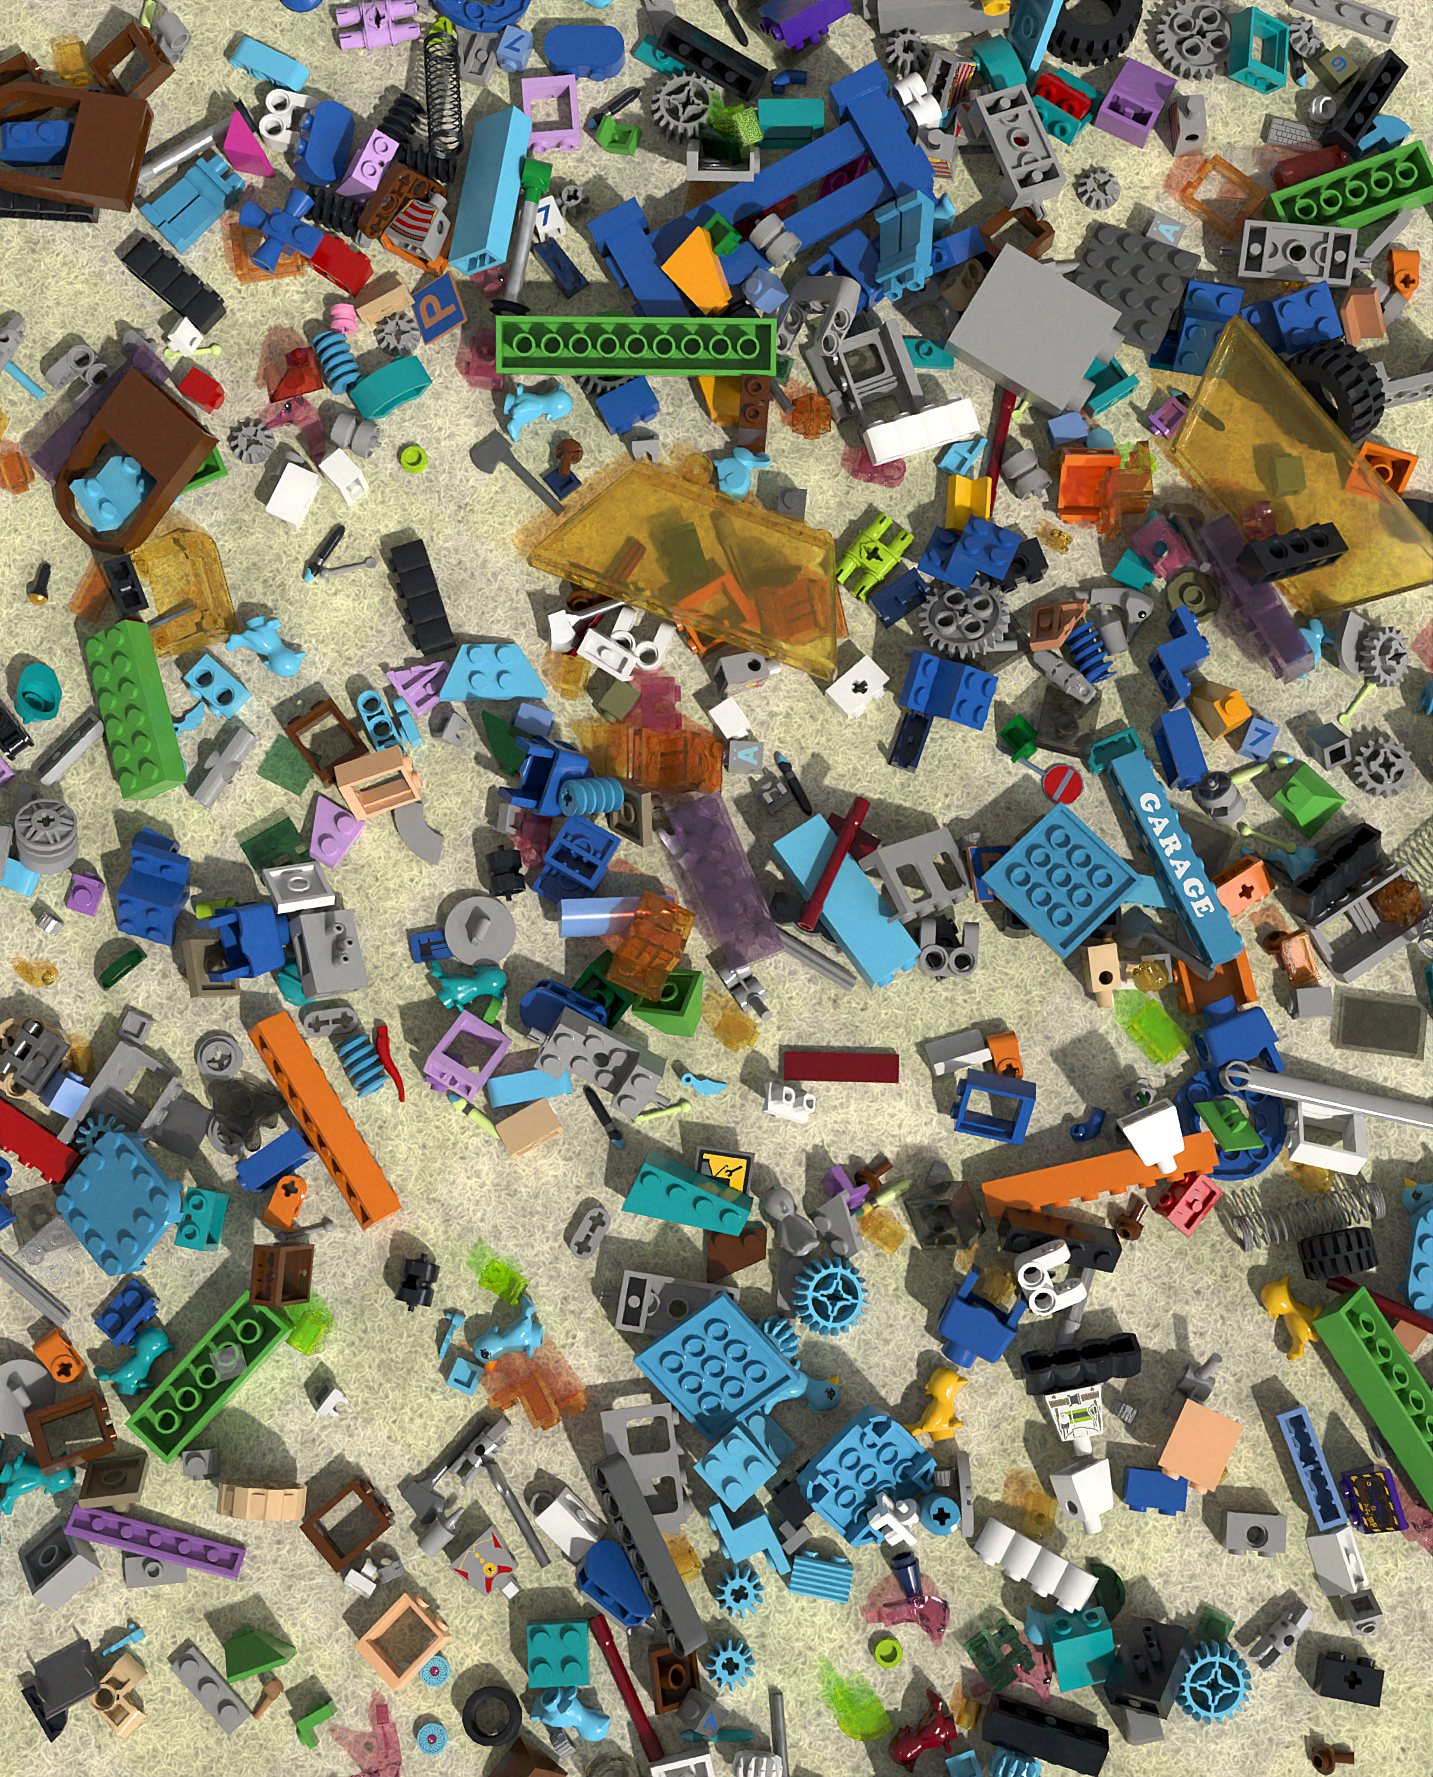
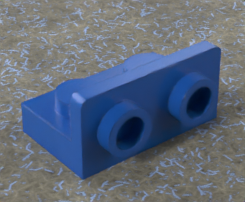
[94,1278,160,1347]

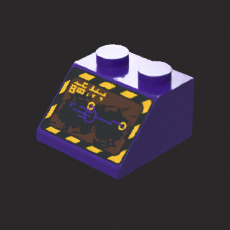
[1339,1463,1408,1534]

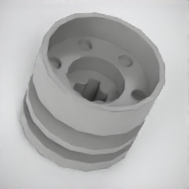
[15,798,78,875]

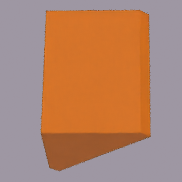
[1344,439,1419,506]

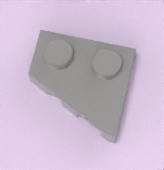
[456,25,503,87]
[808,1189,865,1262]

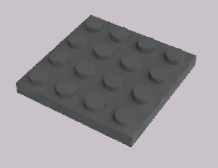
[1071,223,1201,354]

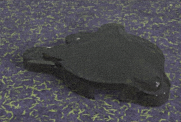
[208,1077,290,1152]

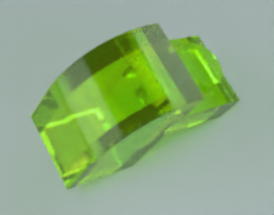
[831,1680,894,1741]

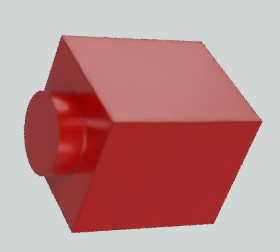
[177,366,225,414]

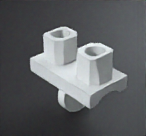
[762,1082,816,1124]
[867,1491,920,1546]

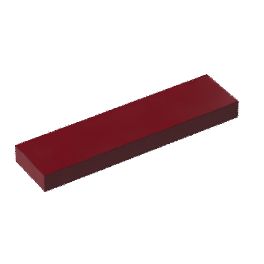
[784,1051,899,1084]

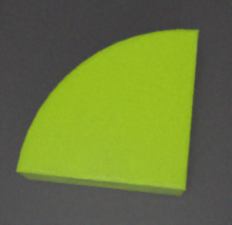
[427,15,453,45]

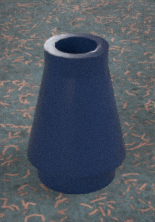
[891,1551,923,1600]

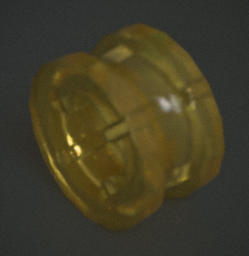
[1045,529,1073,554]

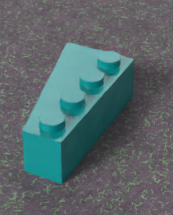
[621,1149,754,1236]

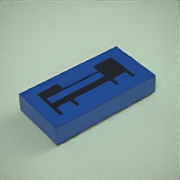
[410,929,454,964]

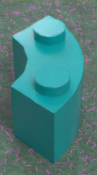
[971,34,1032,99]
[349,355,433,421]
[1110,510,1180,591]

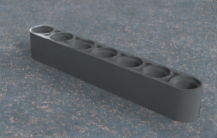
[590,1452,708,1659]

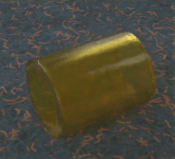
[70,1046,95,1075]
[955,1696,983,1731]

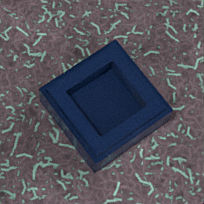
[543,467,582,502]

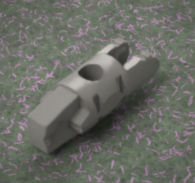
[0,315,26,373]
[1033,650,1097,704]
[447,1418,513,1489]
[1248,1601,1315,1673]

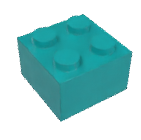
[527,1617,591,1688]

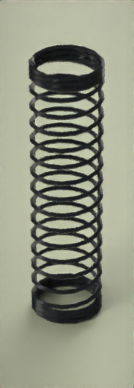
[423,32,464,159]

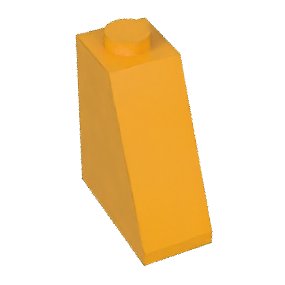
[661,226,732,317]
[695,377,743,428]
[1187,681,1252,742]

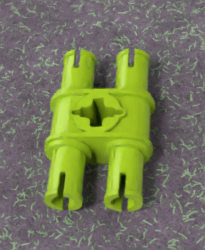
[828,511,915,603]

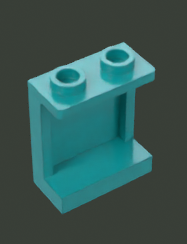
[1032,67,1106,146]
[1082,356,1140,419]
[1045,1606,1116,1693]

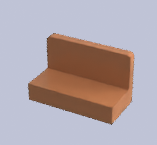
[1340,287,1386,348]

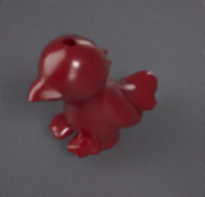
[888,1687,957,1774]

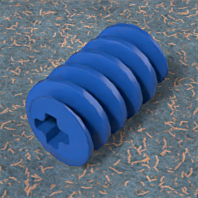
[1064,621,1117,684]

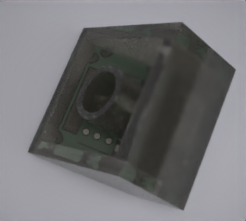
[903,1181,986,1250]

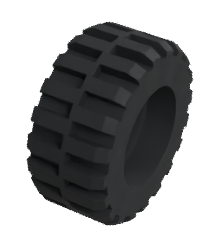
[1047,0,1143,67]
[1274,339,1385,453]

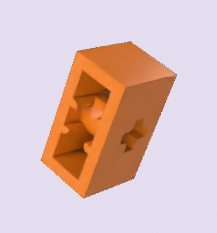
[1209,854,1276,918]

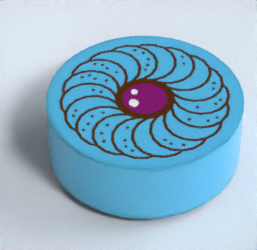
[420,1654,450,1687]
[417,1722,448,1755]

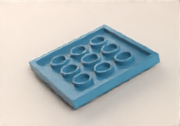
[980,802,1144,960]
[632,1290,800,1442]

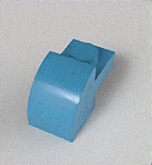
[1349,115,1412,162]

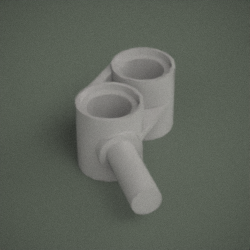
[131,13,192,81]
[715,953,772,1021]
[1162,1353,1222,1421]

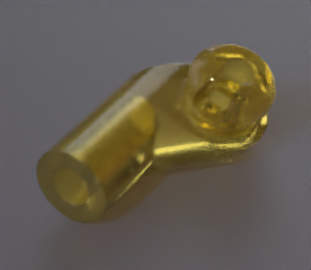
[14,961,59,988]

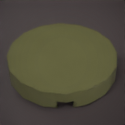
[1165,570,1222,625]

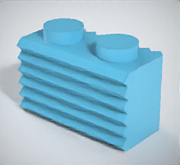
[788,1549,854,1604]

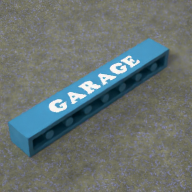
[1105,749,1244,968]

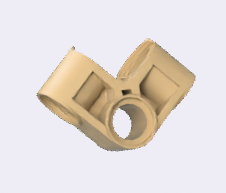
[939,258,988,311]
[89,1652,148,1738]

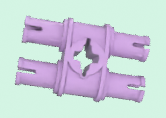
[336,0,422,51]

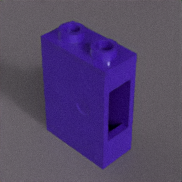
[757,0,852,50]

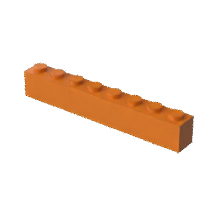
[247,1011,402,1231]
[981,1130,1219,1222]

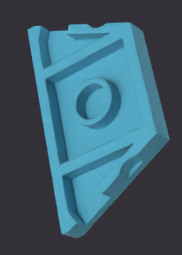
[1007,0,1063,88]
[439,644,548,701]

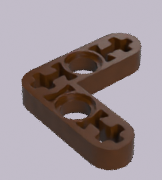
[357,163,448,239]

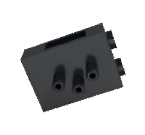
[1103,1616,1196,1720]

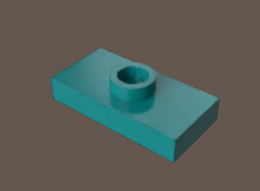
[634,33,690,79]
[903,338,954,370]
[1081,727,1145,776]

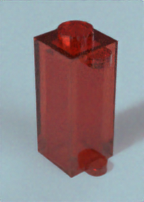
[1270,144,1347,191]

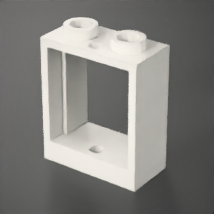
[1284,1101,1368,1175]

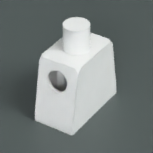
[1116,1098,1185,1174]
[1049,1458,1114,1534]

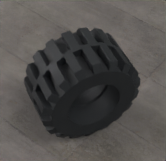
[1297,1226,1379,1280]

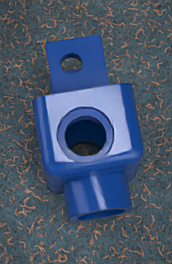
[806,228,886,320]
[497,735,595,817]
[195,902,292,983]
[1190,995,1285,1096]
[937,1263,1029,1368]

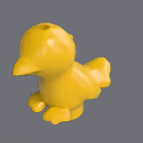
[1261,1276,1323,1361]
[901,1367,969,1442]

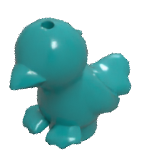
[430,960,507,1013]
[93,1327,176,1395]
[0,1450,77,1515]

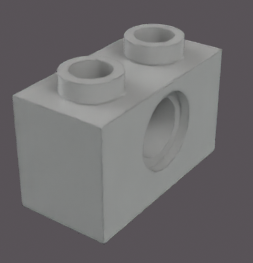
[1220,1509,1287,1558]

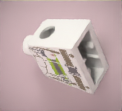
[1042,1384,1103,1456]

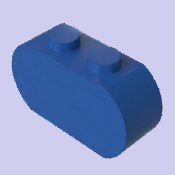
[544,25,625,82]
[293,101,355,187]
[0,120,75,167]
[519,978,608,1034]
[575,1540,654,1626]

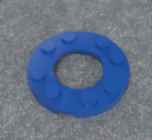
[432,0,531,33]
[1173,1067,1287,1181]

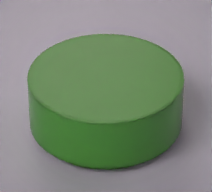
[481,996,503,1025]

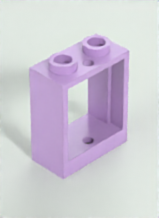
[521,74,581,154]
[335,129,399,206]
[423,1009,513,1102]

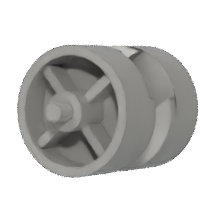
[749,213,802,268]
[1360,278,1409,329]
[329,411,382,459]
[1001,448,1052,501]
[1196,771,1246,824]

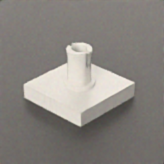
[262,861,335,919]

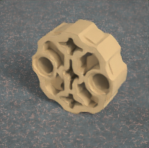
[0,1015,75,1101]
[216,1478,307,1521]

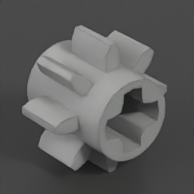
[556,182,590,220]

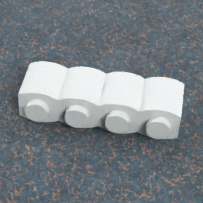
[863,396,980,466]
[973,1517,1099,1613]

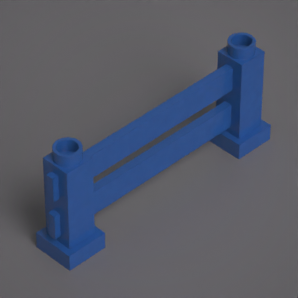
[586,60,938,318]

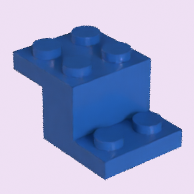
[1172,278,1244,380]
[1239,280,1343,362]
[917,514,1023,591]
[1147,604,1210,710]
[898,650,999,731]
[531,814,622,905]
[117,842,190,947]

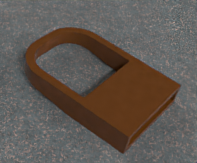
[0,81,154,213]
[56,367,220,555]

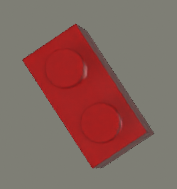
[307,233,374,298]

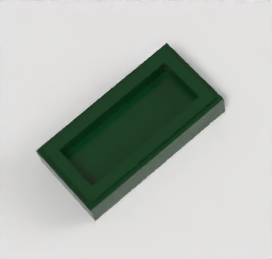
[699,126,742,166]

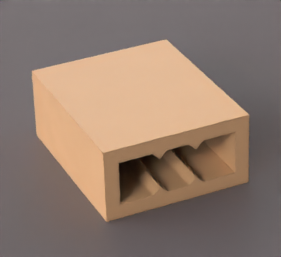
[1158,1398,1243,1494]

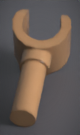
[253,1677,284,1720]

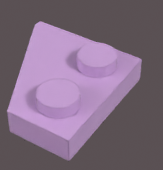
[385,661,451,718]
[310,795,366,870]

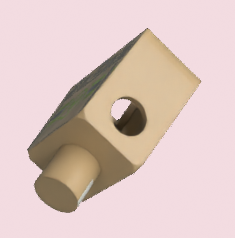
[1078,941,1121,1008]

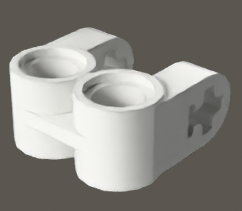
[889,72,942,137]
[259,89,321,155]
[610,606,676,674]
[1014,1239,1087,1316]

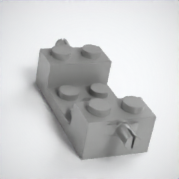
[967,83,1067,221]
[1219,220,1371,291]
[1368,353,1433,409]
[527,1006,671,1119]
[600,1269,757,1336]

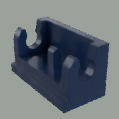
[533,237,589,300]
[868,567,931,629]
[888,709,934,774]

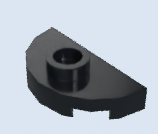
[21,1684,68,1743]

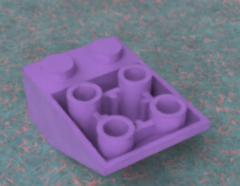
[1094,57,1178,149]

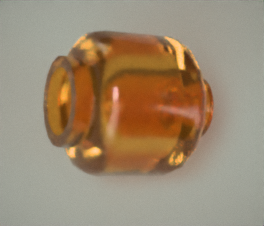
[0,452,36,495]

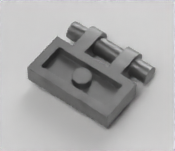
[0,1019,71,1095]

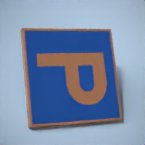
[411,271,468,346]
[965,845,1011,903]

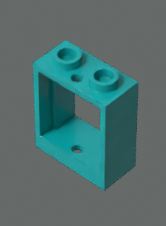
[1228,6,1290,95]
[752,98,824,149]
[174,1186,231,1251]

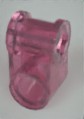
[851,447,906,488]
[520,814,554,870]

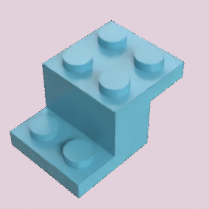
[69,455,182,532]
[693,1406,798,1513]
[706,1497,792,1576]

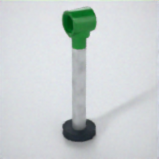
[489,157,553,316]

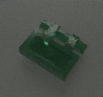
[240,817,314,887]
[962,1618,1035,1695]

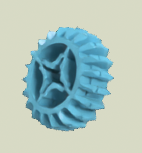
[791,1256,869,1337]
[1175,1639,1252,1725]

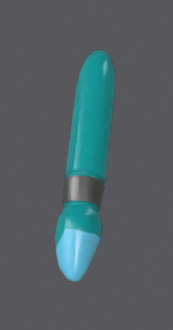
[680,1729,754,1743]

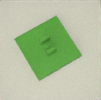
[1193,1099,1265,1152]

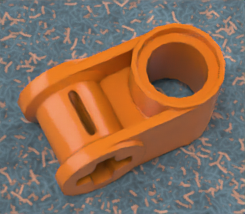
[1386,249,1420,300]
[985,1030,1024,1080]
[262,1175,307,1233]
[32,1326,86,1383]

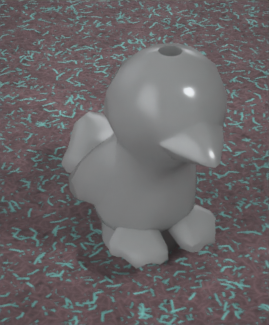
[763,1186,819,1257]

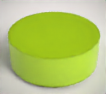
[400,445,428,474]
[873,1636,903,1669]

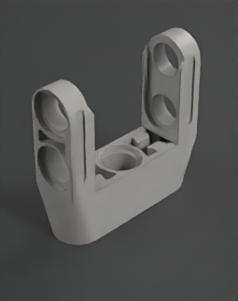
[775,276,861,356]

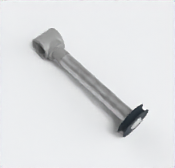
[133,97,260,201]

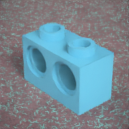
[183,653,252,720]

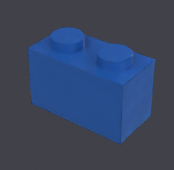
[595,377,660,436]
[1121,1466,1188,1516]

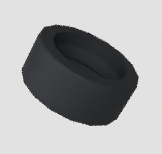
[462,1686,522,1746]

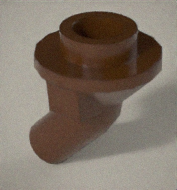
[556,438,584,477]
[566,573,594,611]
[1262,931,1293,971]
[854,1158,894,1194]
[1114,1200,1148,1241]
[1311,1743,1354,1776]

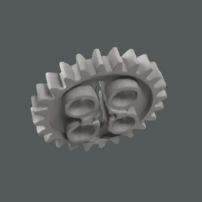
[1155,0,1236,82]
[918,578,1010,659]

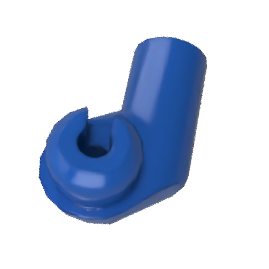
[770,69,807,94]
[1070,1107,1107,1142]

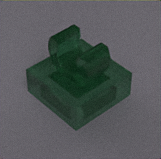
[774,354,794,387]

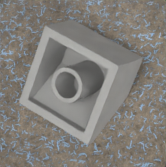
[19,1517,102,1611]

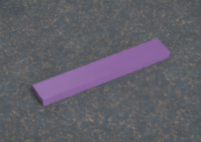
[64,1502,247,1581]

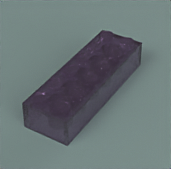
[1198,513,1315,686]
[666,790,785,974]

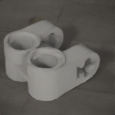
[45,344,119,418]
[917,919,979,979]

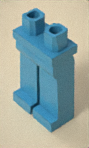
[139,154,246,255]
[875,189,934,301]

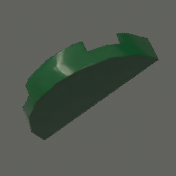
[97,948,147,991]
[1090,1563,1125,1622]

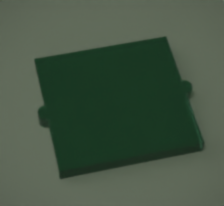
[257,734,322,797]

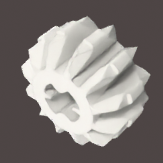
[731,1749,783,1777]

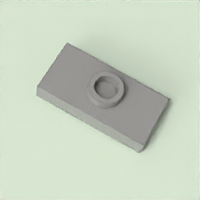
[124,1555,187,1589]

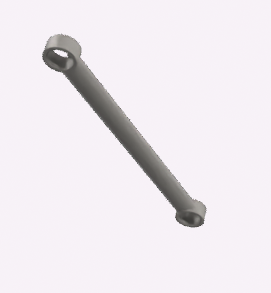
[1219,1061,1433,1130]

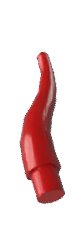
[375,1026,405,1103]

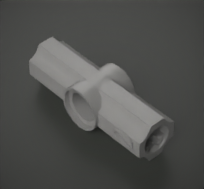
[188,725,258,809]

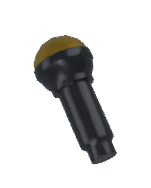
[29,564,51,605]

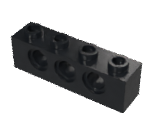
[1235,522,1350,588]

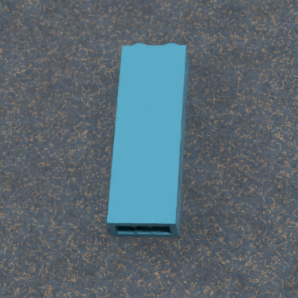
[448,105,533,276]
[771,813,921,990]

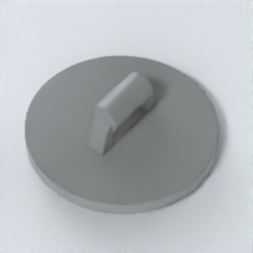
[444,896,516,967]
[0,1359,55,1435]

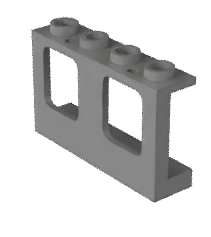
[686,139,760,182]
[829,318,927,444]
[858,827,973,924]
[1303,861,1433,984]
[57,1041,185,1154]
[600,1401,692,1533]

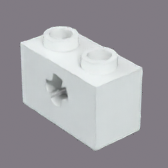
[318,447,370,506]
[824,655,890,721]

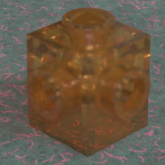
[792,393,831,440]
[1378,878,1424,926]

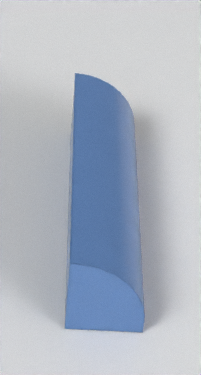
[557,895,675,938]
[1276,1403,1349,1531]

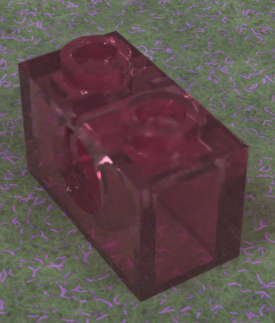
[465,327,506,393]
[1130,514,1194,581]
[641,677,682,738]

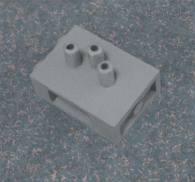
[288,906,369,1000]

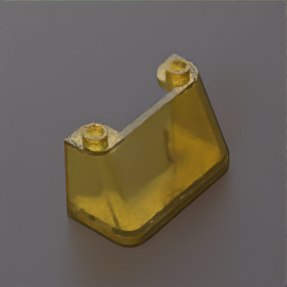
[128,527,239,658]

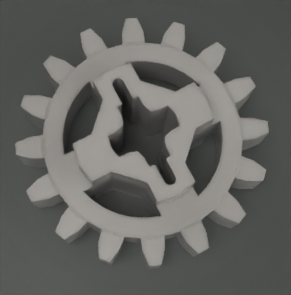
[1360,626,1411,687]
[1351,736,1415,799]

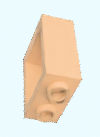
[334,744,423,821]
[354,1592,452,1691]

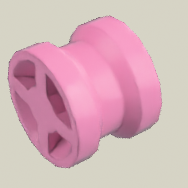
[330,304,358,334]

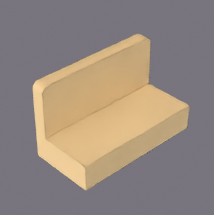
[353,274,415,327]
[495,1098,565,1160]

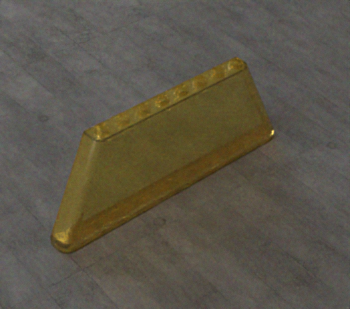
[1169,314,1433,618]
[526,463,838,683]

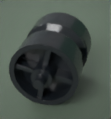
[484,845,526,902]
[394,1253,441,1312]

